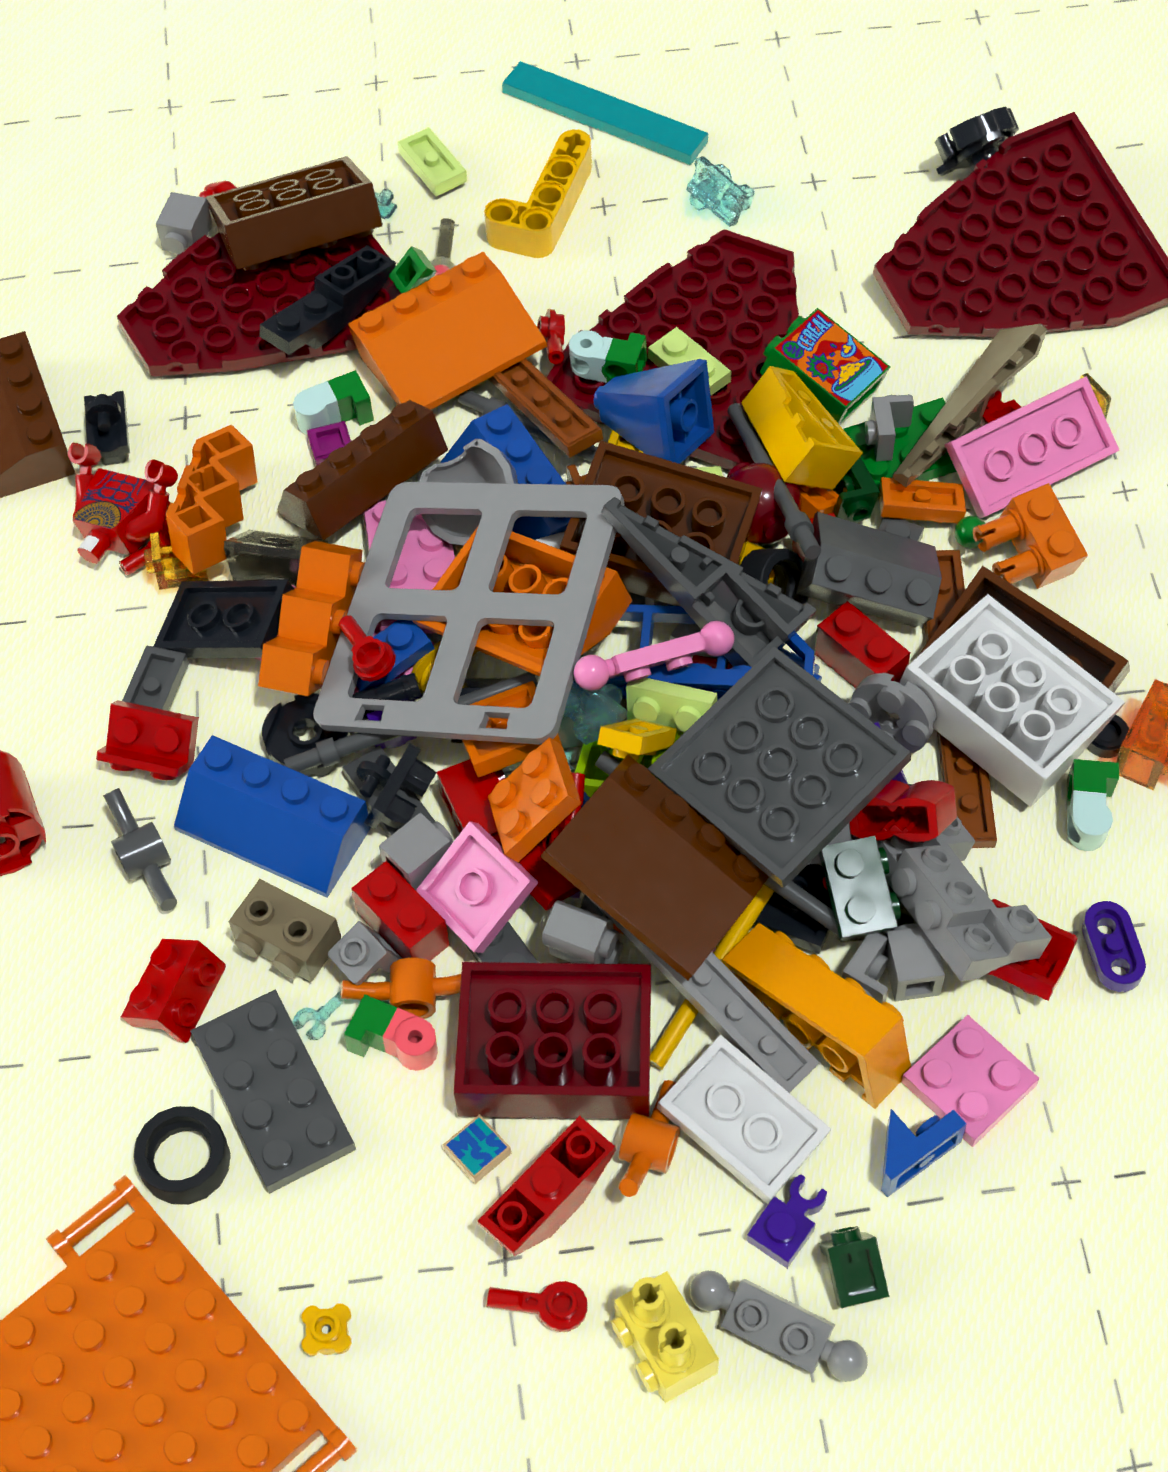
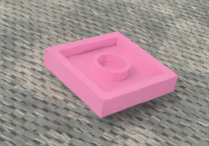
[416,821,539,953]
[902,1015,1039,1148]

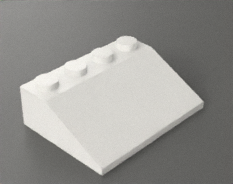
[900,594,1125,807]

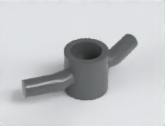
[103,788,177,911]

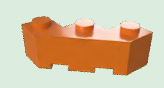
[166,424,258,575]
[258,541,365,696]

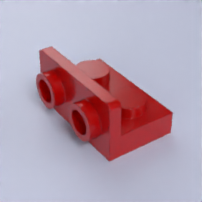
[96,700,199,780]

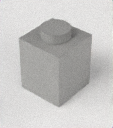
[155,192,213,254]
[379,812,453,890]
[885,924,945,1002]

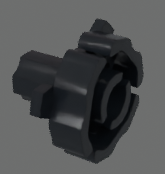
[934,106,1019,176]

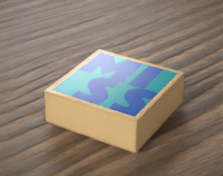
[443,1114,512,1184]

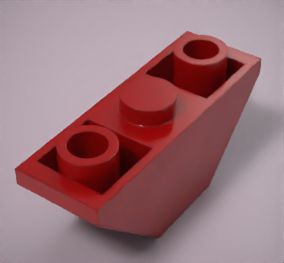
[478,1116,616,1257]

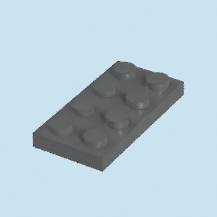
[190,989,356,1194]

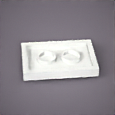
[657,1034,831,1204]

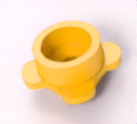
[301,1303,352,1356]

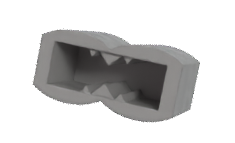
[542,900,624,964]

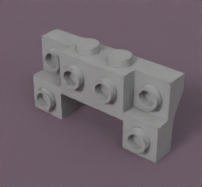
[876,817,1052,981]

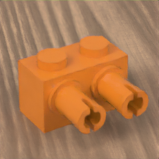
[973,483,1088,589]

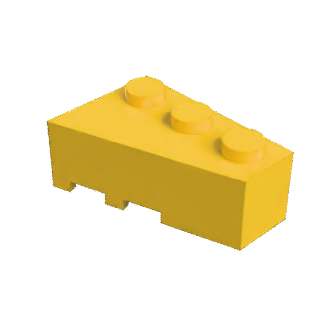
[741,366,863,490]

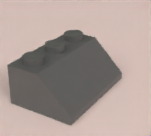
[797,512,942,627]

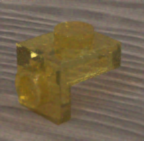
[144,532,209,590]

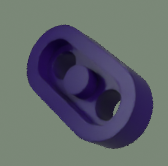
[1082,901,1146,992]

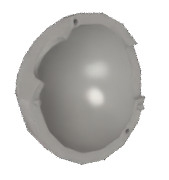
[420,439,518,545]

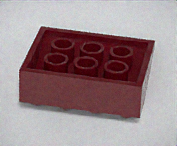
[454,962,651,1119]

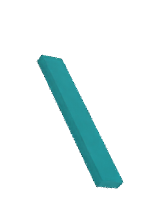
[502,61,708,165]

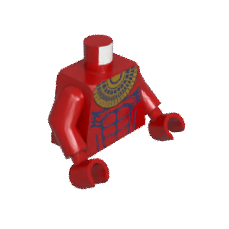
[68,442,178,564]

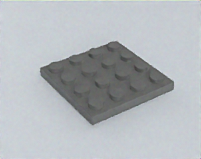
[648,646,911,889]

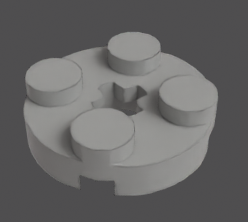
[848,673,936,753]

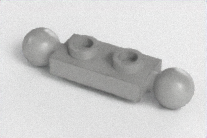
[690,1270,868,1382]

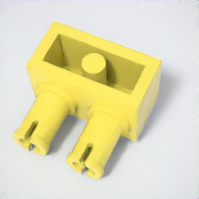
[611,1271,719,1403]

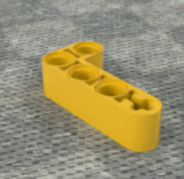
[484,129,592,258]

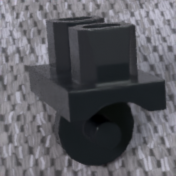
[84,390,130,465]
[356,743,437,829]

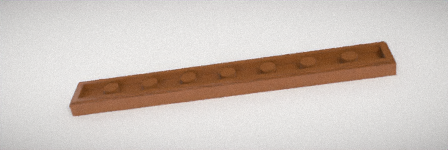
[924,550,997,848]

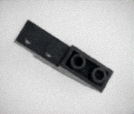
[260,245,396,355]

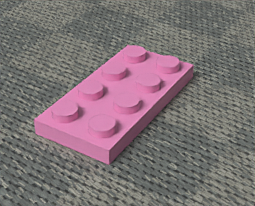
[944,376,1120,518]
[363,500,455,634]

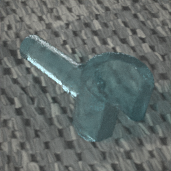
[375,189,397,219]
[293,990,347,1040]

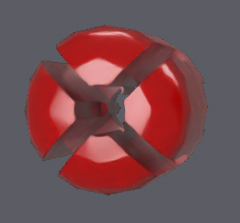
[0,750,46,876]

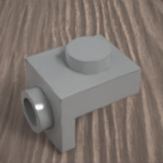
[865,394,914,461]

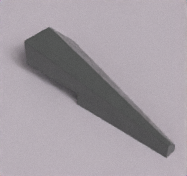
[601,497,817,667]

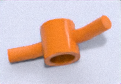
[340,958,461,1019]
[619,1080,680,1197]

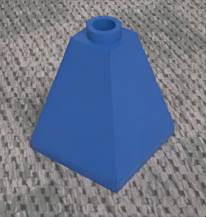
[594,359,714,464]

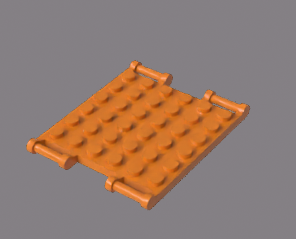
[0,1175,357,1472]

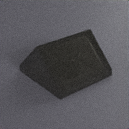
[224,529,328,587]

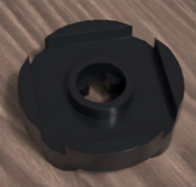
[262,693,351,777]

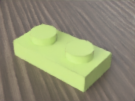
[398,127,467,196]
[648,327,731,396]
[626,678,717,733]

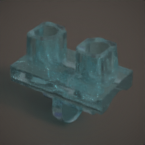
[686,156,755,227]
[563,679,627,750]

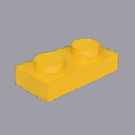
[597,718,677,760]

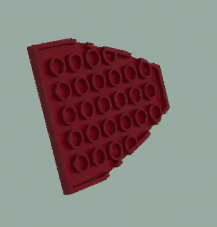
[873,112,1168,337]
[547,229,799,470]
[116,232,401,377]

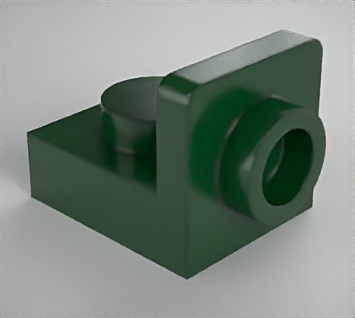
[833,457,880,523]
[819,1226,890,1309]

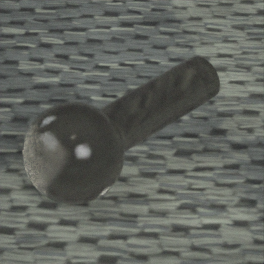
[430,218,455,269]

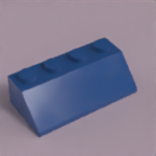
[440,404,571,540]
[174,735,372,898]

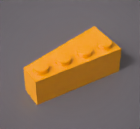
[722,923,911,1109]

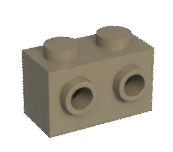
[228,878,341,982]

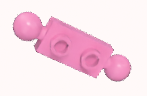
[574,621,734,691]

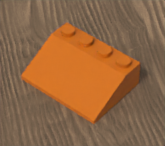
[348,252,547,410]
[412,525,633,676]

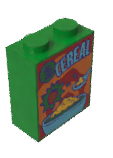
[759,308,891,425]

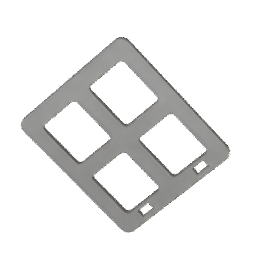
[313,482,624,745]

